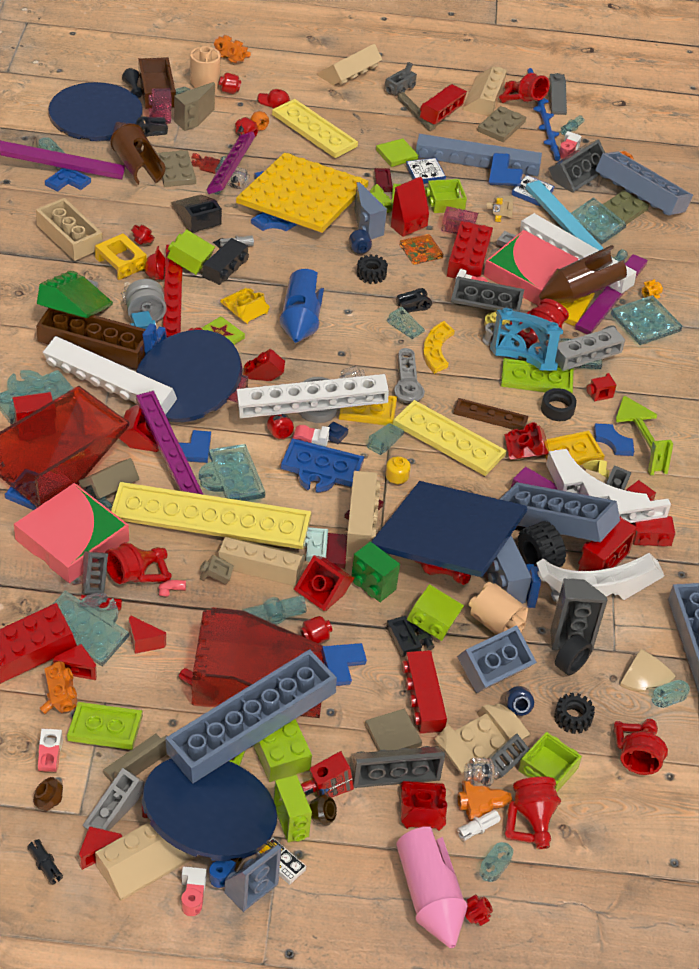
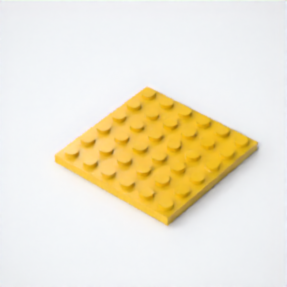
[236,153,369,233]

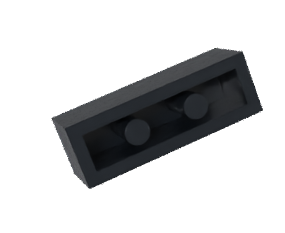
[203,238,249,285]

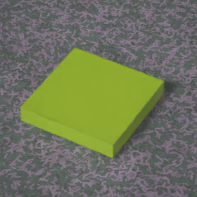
[376,138,419,167]

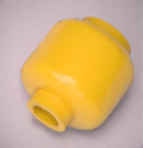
[385,456,411,485]

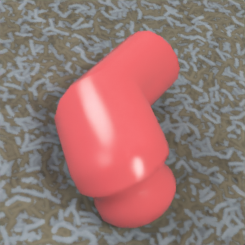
[158,580,186,597]

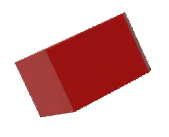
[128,615,166,654]
[53,644,97,681]
[79,826,123,870]

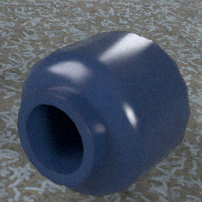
[349,229,372,254]
[505,686,535,716]

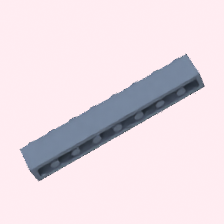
[416,134,542,176]

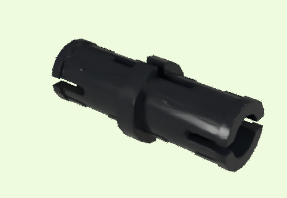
[27,839,63,885]

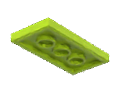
[501,358,574,393]

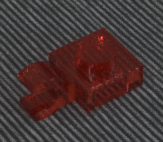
[191,153,220,174]

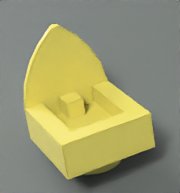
[583,460,610,481]

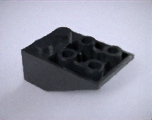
[171,194,222,232]

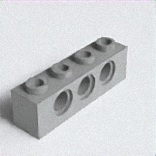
[555,327,625,371]

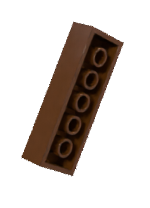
[36,308,146,369]

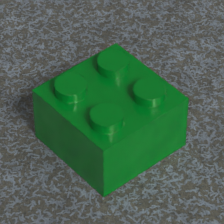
[351,541,400,602]

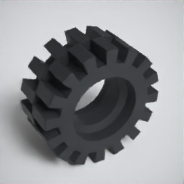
[356,254,388,284]
[554,693,595,734]

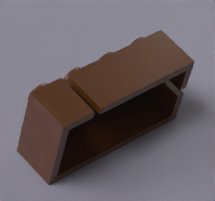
[138,57,176,109]

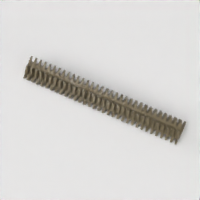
[397,92,436,131]

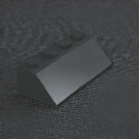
[548,139,605,192]
[451,276,524,312]
[550,578,608,652]
[350,746,445,788]

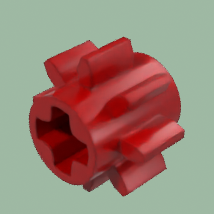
[465,894,493,926]

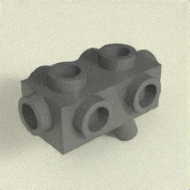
[385,62,417,95]

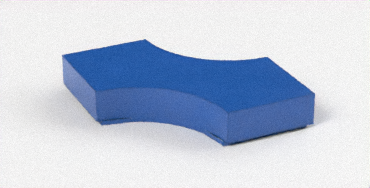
[251,212,297,231]
[594,423,635,456]

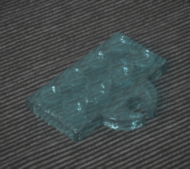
[0,370,74,424]
[199,444,265,501]
[53,591,130,667]

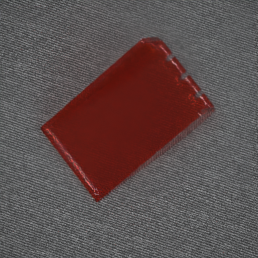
[0,386,129,508]
[192,607,325,718]

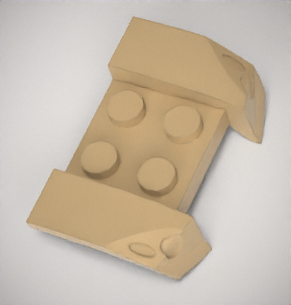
[433,704,530,774]

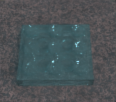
[611,295,683,345]

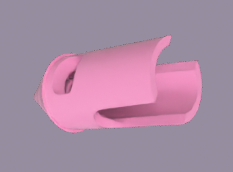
[396,827,468,948]

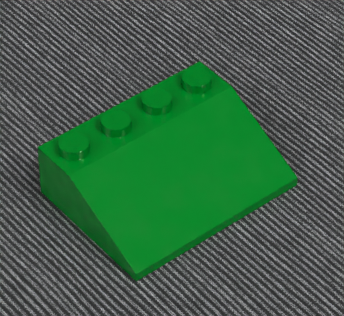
[37,271,113,318]

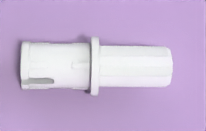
[457,810,501,842]

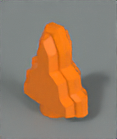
[457,781,513,821]

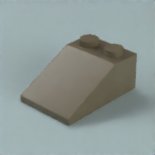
[174,82,215,131]

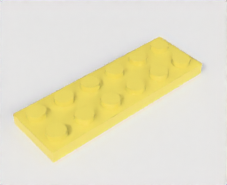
[272,99,358,158]
[393,400,506,476]

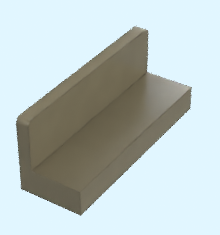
[79,458,139,499]
[103,734,168,782]

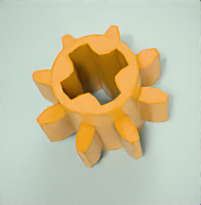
[641,279,663,301]

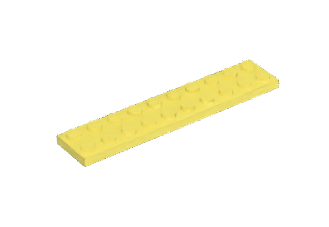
[111,482,311,549]

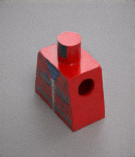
[301,751,354,798]

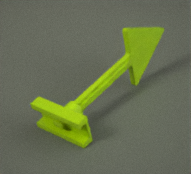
[616,396,673,476]

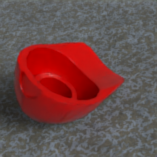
[258,89,290,108]
[145,246,165,280]

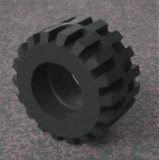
[518,521,566,567]

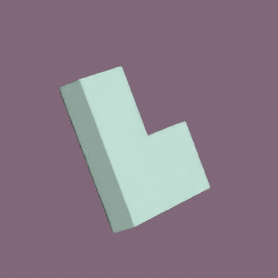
[304,528,328,562]

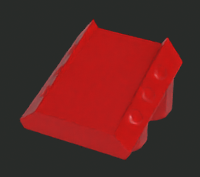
[504,422,549,460]
[401,781,448,831]

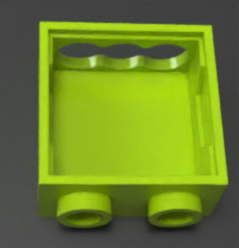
[425,179,467,213]
[167,229,215,275]
[407,584,464,641]
[518,732,582,792]
[274,775,312,843]

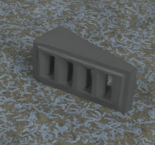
[83,551,108,594]
[482,733,530,780]

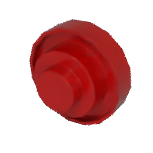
[131,224,155,245]

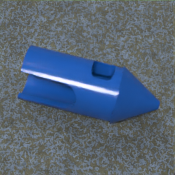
[280,269,324,343]

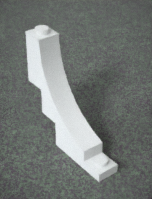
[546,449,671,523]

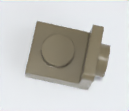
[200,555,234,584]

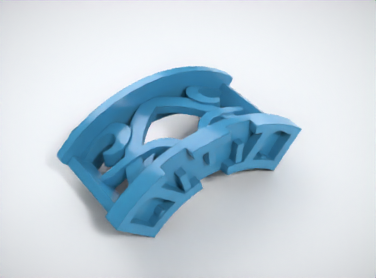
[490,308,563,370]

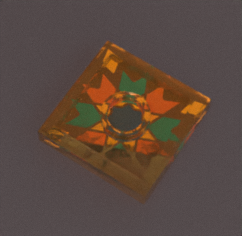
[399,234,444,265]

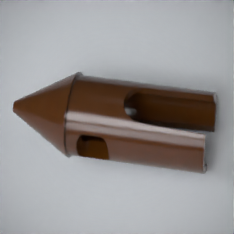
[110,122,165,185]
[539,245,627,304]

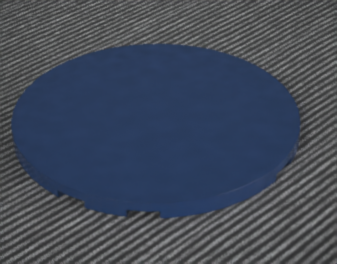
[49,82,143,141]
[136,330,242,422]
[142,759,277,861]

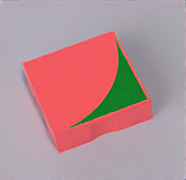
[484,230,578,305]
[14,483,129,583]

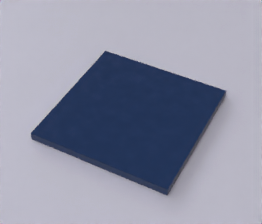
[371,481,527,578]

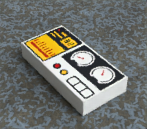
[257,838,306,885]

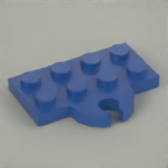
[281,438,364,492]

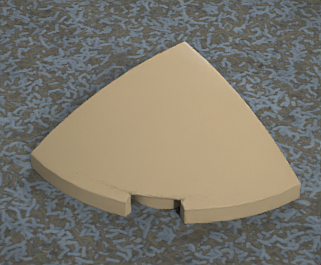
[620,649,675,692]

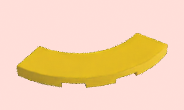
[423,321,455,374]

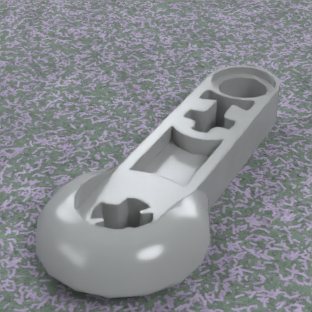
[394,348,425,404]

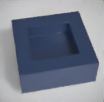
[328,421,349,445]

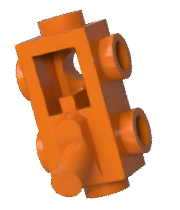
[214,35,251,63]
[40,662,77,714]

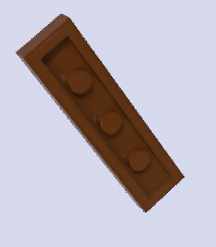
[453,398,529,430]

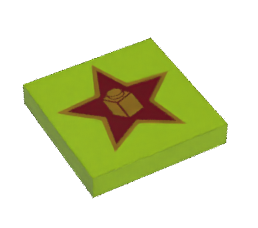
[202,316,245,345]

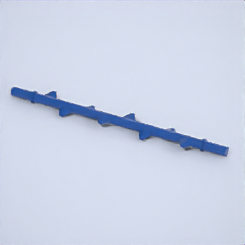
[527,68,561,161]

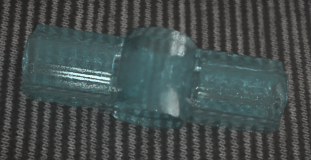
[242,595,307,627]

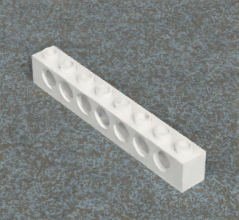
[237,374,389,418]

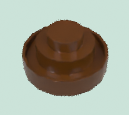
[33,777,63,811]

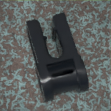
[136,116,168,137]
[396,288,432,314]

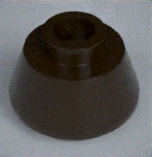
[309,794,337,826]

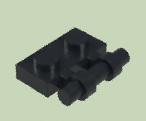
[386,616,435,657]

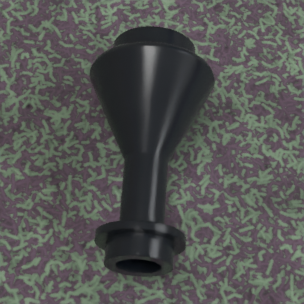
[122,68,142,98]

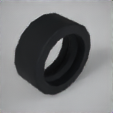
[541,388,577,422]
[555,634,593,675]

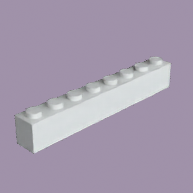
[520,213,636,293]
[43,336,177,415]

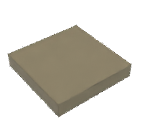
[365,708,422,751]

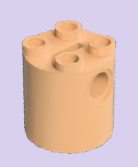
[190,46,221,90]
[469,581,528,635]

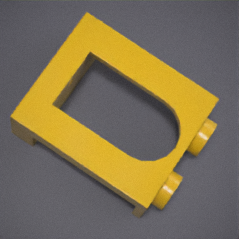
[95,233,147,280]

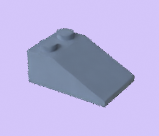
[354,182,387,240]
[225,845,281,912]

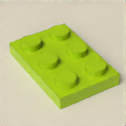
[67,702,143,750]

